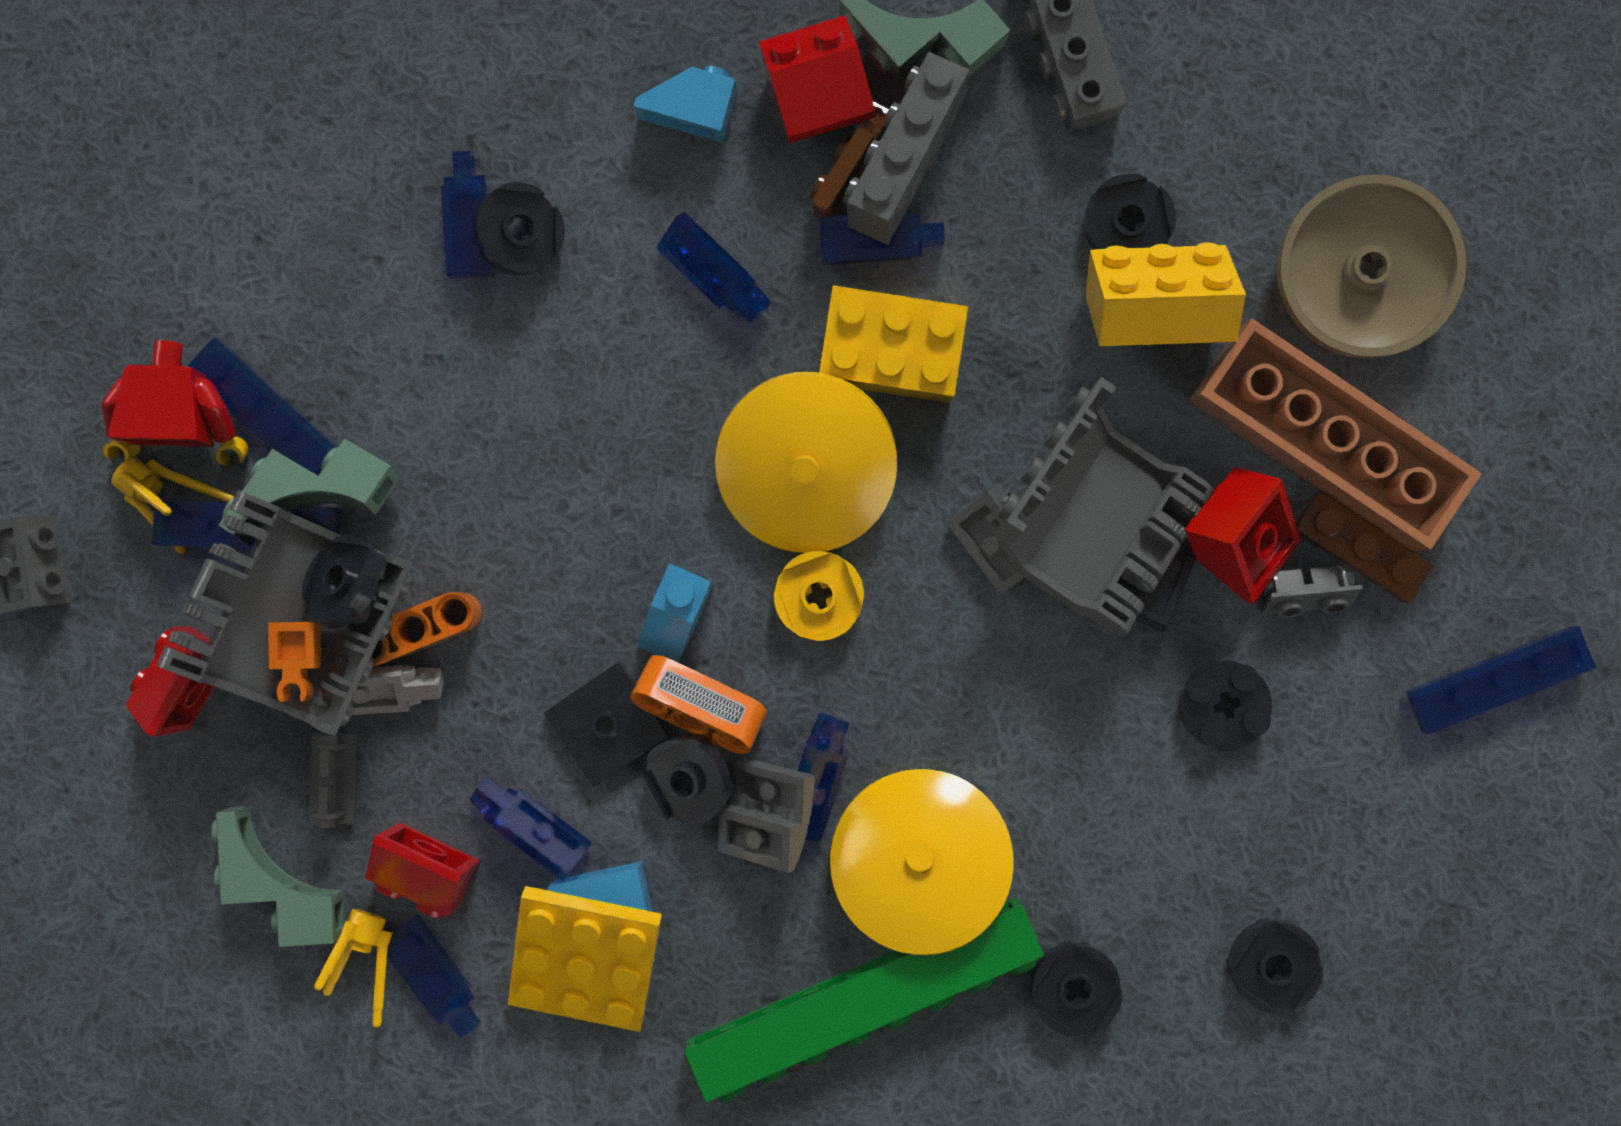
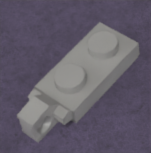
[352,665,444,715]

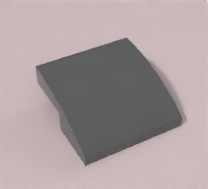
[718,758,815,873]

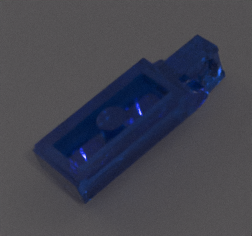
[441,151,495,279]
[657,211,771,323]
[820,211,945,265]
[797,712,849,842]
[469,777,592,882]
[387,914,480,1038]

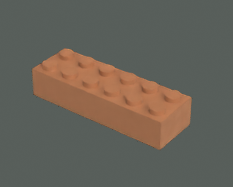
[1188,319,1482,551]

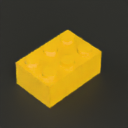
[1086,243,1246,346]
[819,285,968,403]

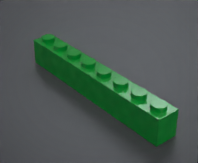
[684,897,1044,1103]

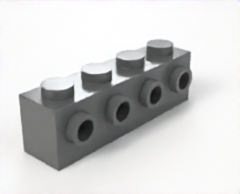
[1023,0,1127,133]
[843,52,970,245]

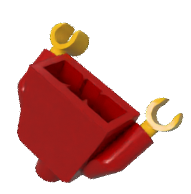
[101,340,249,466]

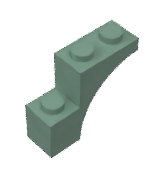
[839,0,1011,81]
[218,438,401,545]
[212,806,346,947]

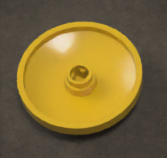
[715,372,897,553]
[830,769,1014,956]

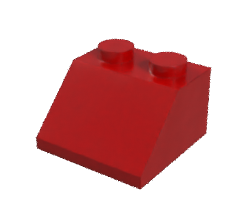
[759,15,876,143]
[1185,467,1301,604]
[125,626,215,737]
[365,822,480,918]

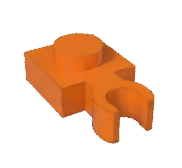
[268,622,321,702]

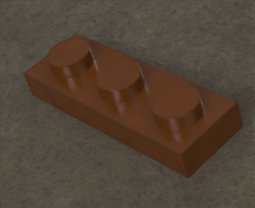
[1296,491,1434,603]

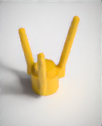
[111,457,234,554]
[314,909,393,1028]

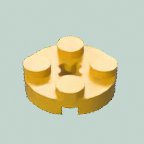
[774,551,864,641]

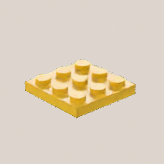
[508,886,662,1032]

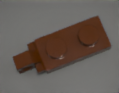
[810,101,889,224]

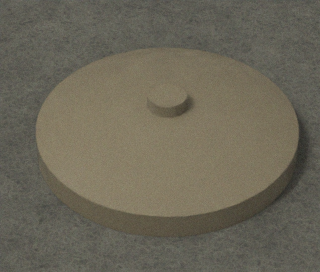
[1277,174,1466,359]

